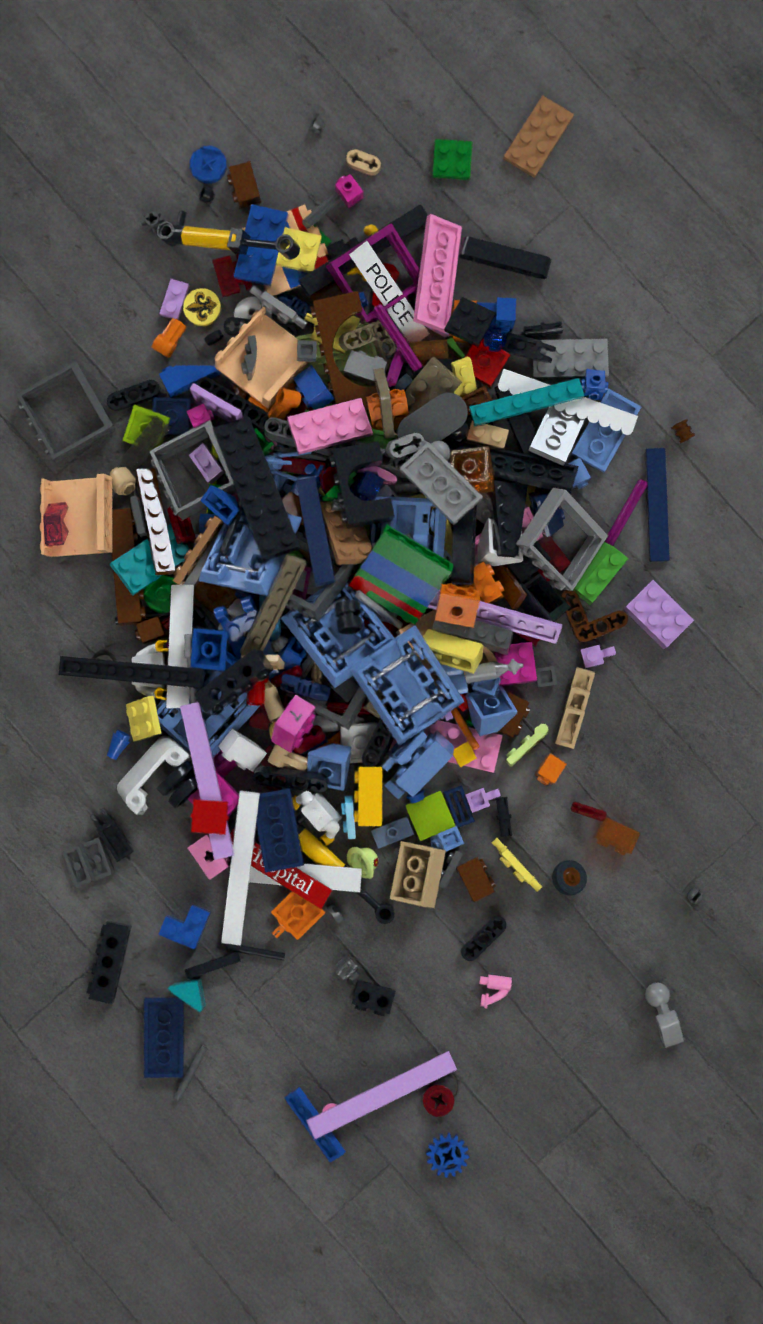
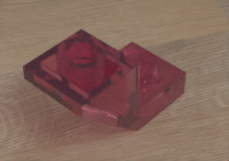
[43,502,69,546]

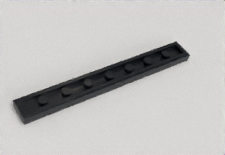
[298,204,428,297]
[58,656,205,688]

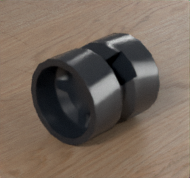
[335,600,363,634]

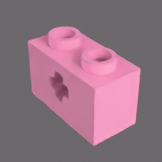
[188,834,230,880]

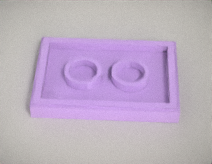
[190,383,244,423]

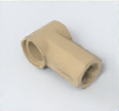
[267,744,308,771]

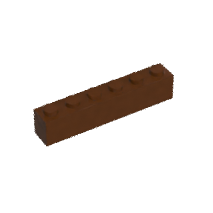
[112,508,146,626]

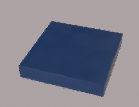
[152,397,191,436]

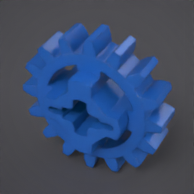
[426,1132,469,1178]

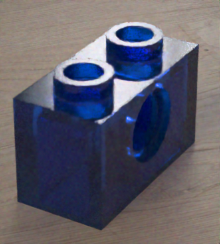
[349,470,385,501]

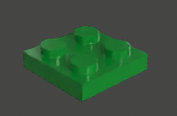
[433,139,472,180]

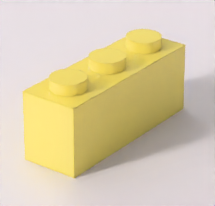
[419,629,483,673]

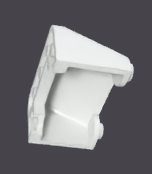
[117,735,192,815]

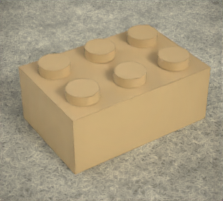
[390,841,446,908]

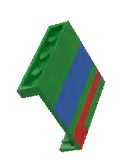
[349,524,453,625]

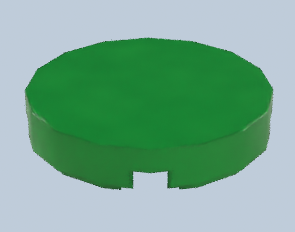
[144,575,178,613]

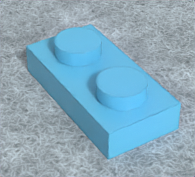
[341,795,356,839]

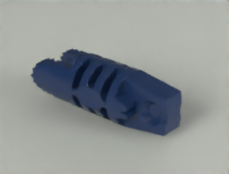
[276,292,314,325]
[280,674,331,701]

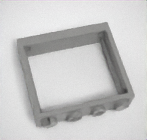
[516,488,608,591]

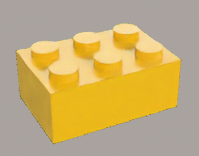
[354,767,382,826]

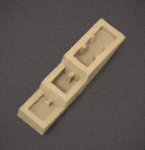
[555,667,595,749]

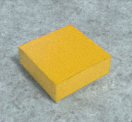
[453,741,477,767]

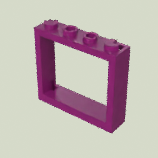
[326,223,420,324]

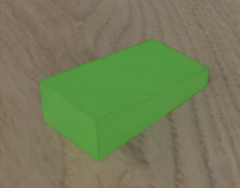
[445,337,465,359]

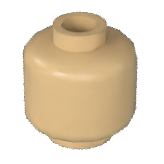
[109,467,136,495]

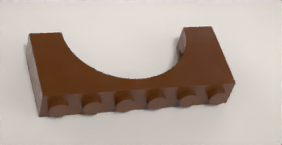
[310,291,378,410]

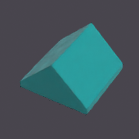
[168,978,206,1012]

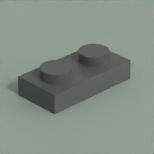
[439,850,463,889]

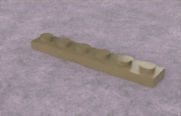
[240,555,306,656]

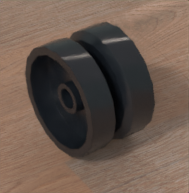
[157,760,198,809]

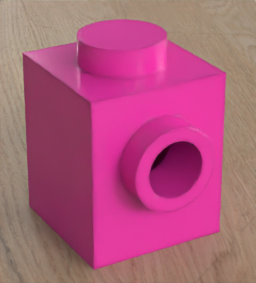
[335,174,364,209]
[186,403,215,428]

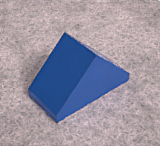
[200,485,239,525]

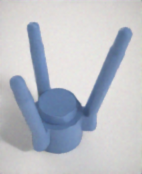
[265,452,312,481]

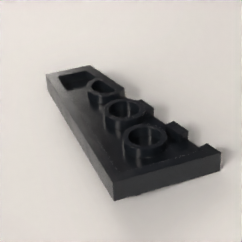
[491,480,528,558]

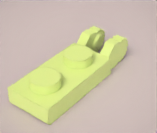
[506,723,549,767]

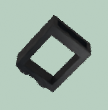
[520,573,570,622]

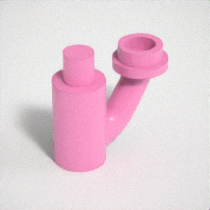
[479,974,512,1008]

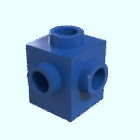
[580,369,608,400]

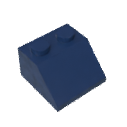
[528,489,565,537]

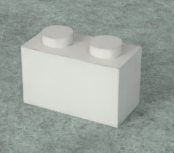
[218,728,267,772]

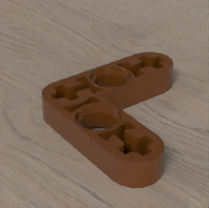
[561,590,628,643]

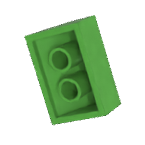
[573,542,629,605]

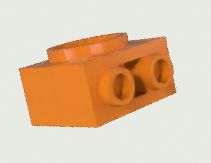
[435,584,480,628]

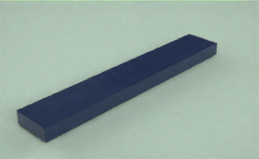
[645,448,670,562]
[296,476,336,587]

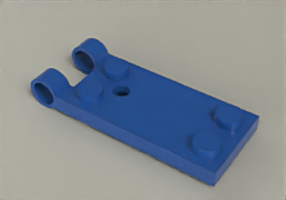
[214,595,286,682]

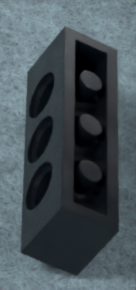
[194,649,274,715]
[87,921,132,1004]

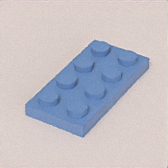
[571,388,641,473]

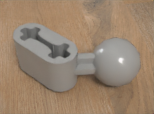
[386,433,451,461]
[645,982,684,1048]

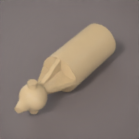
[264,680,284,722]

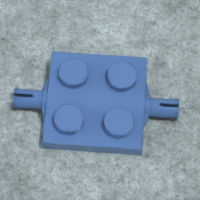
[381,728,428,772]

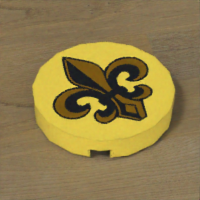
[183,288,221,327]

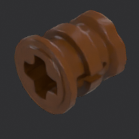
[671,419,695,444]

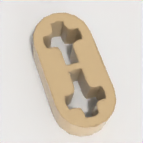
[346,149,381,176]

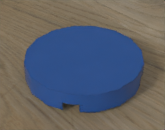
[190,146,227,184]

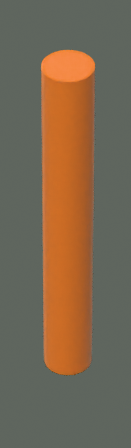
[451,707,480,750]

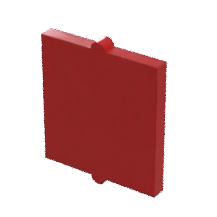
[190,799,229,834]

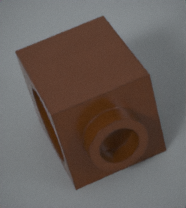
[135,616,166,644]

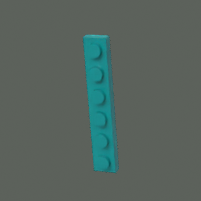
[469,378,584,426]

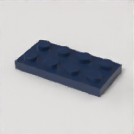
[256,788,304,873]
[144,997,184,1078]

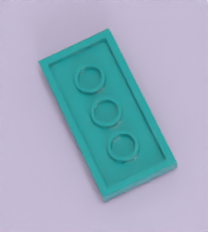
[110,524,190,596]

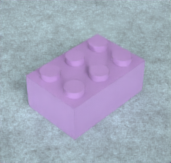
[623,580,694,650]

